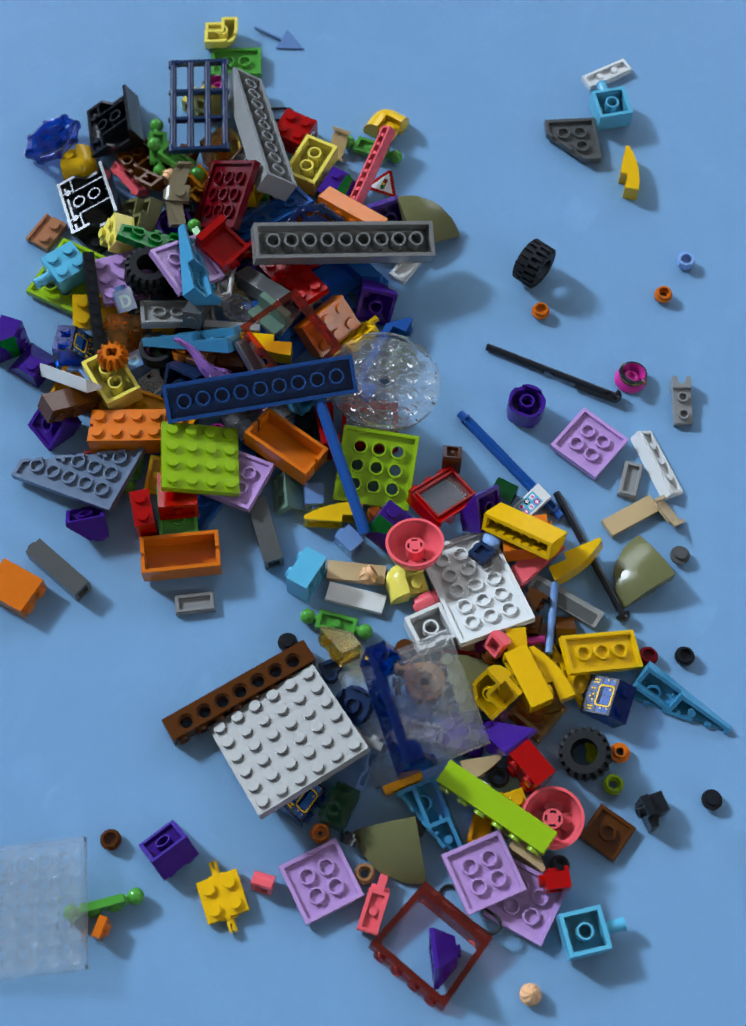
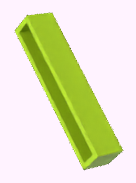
[436,759,557,856]

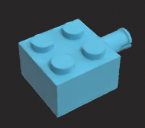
[589,80,633,131]
[32,241,85,294]
[555,904,627,962]

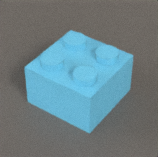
[285,546,327,603]

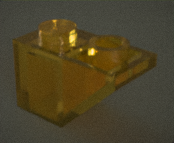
[318,626,362,667]

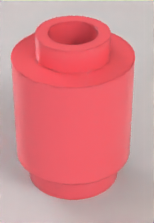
[412,589,440,612]

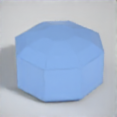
[676,252,695,270]
[482,532,502,550]

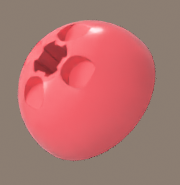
[385,518,444,571]
[523,786,585,850]

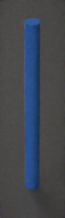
[314,398,371,536]

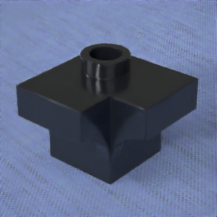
[635,791,670,833]

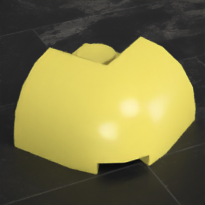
[204,17,238,49]
[385,565,429,606]

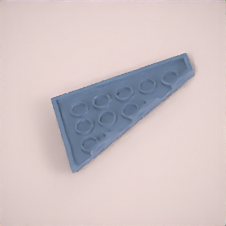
[11,447,146,514]

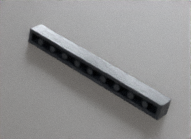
[82,252,105,355]

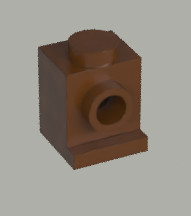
[525,586,550,614]

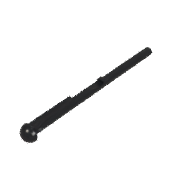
[485,343,622,403]
[553,491,630,622]

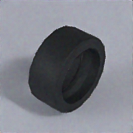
[139,332,173,369]

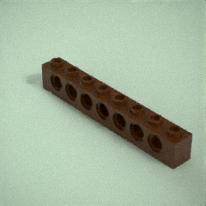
[161,640,316,746]

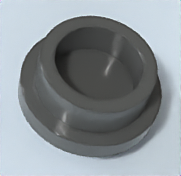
[670,546,690,565]

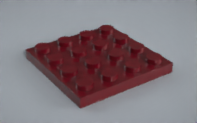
[194,160,261,231]

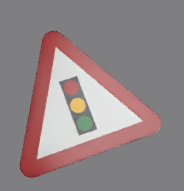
[370,170,396,197]

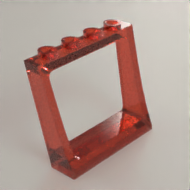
[240,288,342,368]
[368,881,493,1011]

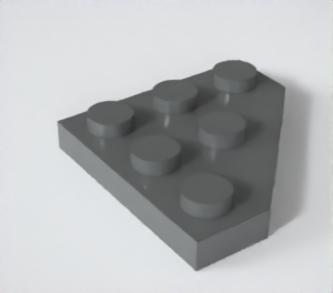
[544,117,602,163]

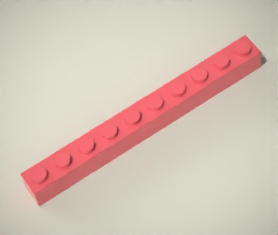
[350,126,396,204]

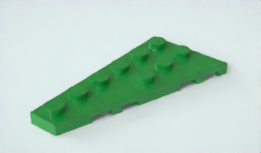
[116,224,179,249]

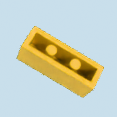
[502,644,555,713]

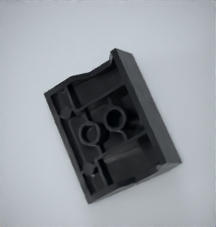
[86,84,145,158]
[57,161,125,237]

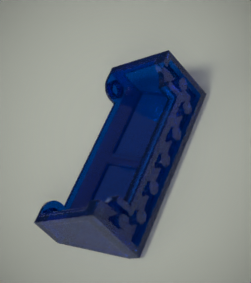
[360,640,438,780]

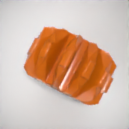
[97,340,129,373]

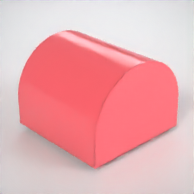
[483,630,511,660]
[251,870,276,895]

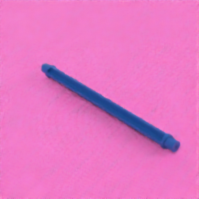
[457,410,564,520]

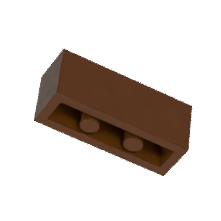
[37,387,102,423]

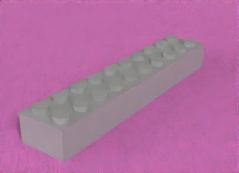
[228,67,297,201]
[251,221,436,265]

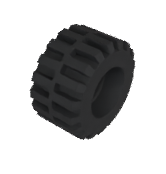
[512,239,556,288]
[124,246,169,297]
[558,726,612,782]

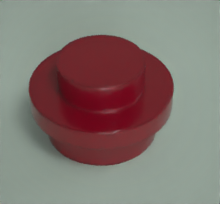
[639,647,658,666]

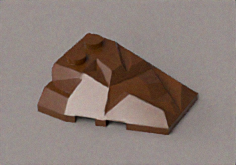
[114,138,199,193]

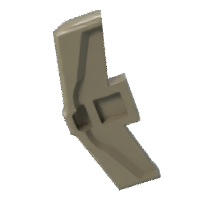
[163,161,193,228]

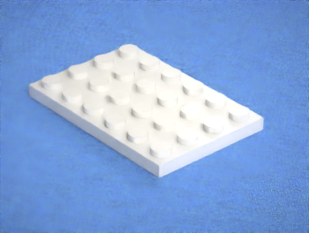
[425,531,535,647]

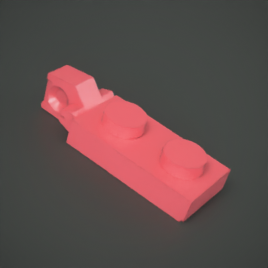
[110,161,150,197]
[356,873,390,937]

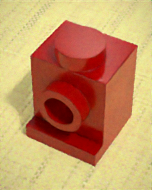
[538,865,572,894]

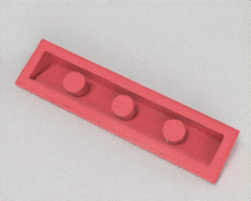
[510,545,565,589]

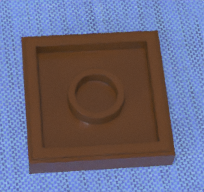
[578,803,636,863]

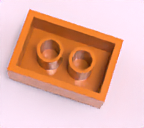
[293,295,361,358]

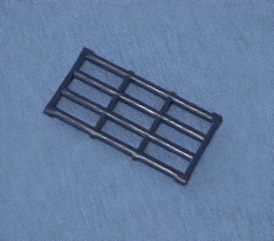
[168,58,231,154]

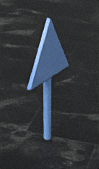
[254,26,303,49]
[67,360,91,381]

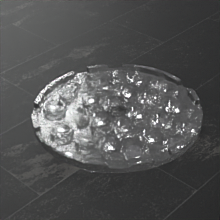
[331,332,441,432]

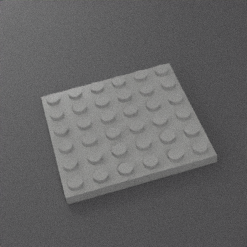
[208,664,371,820]

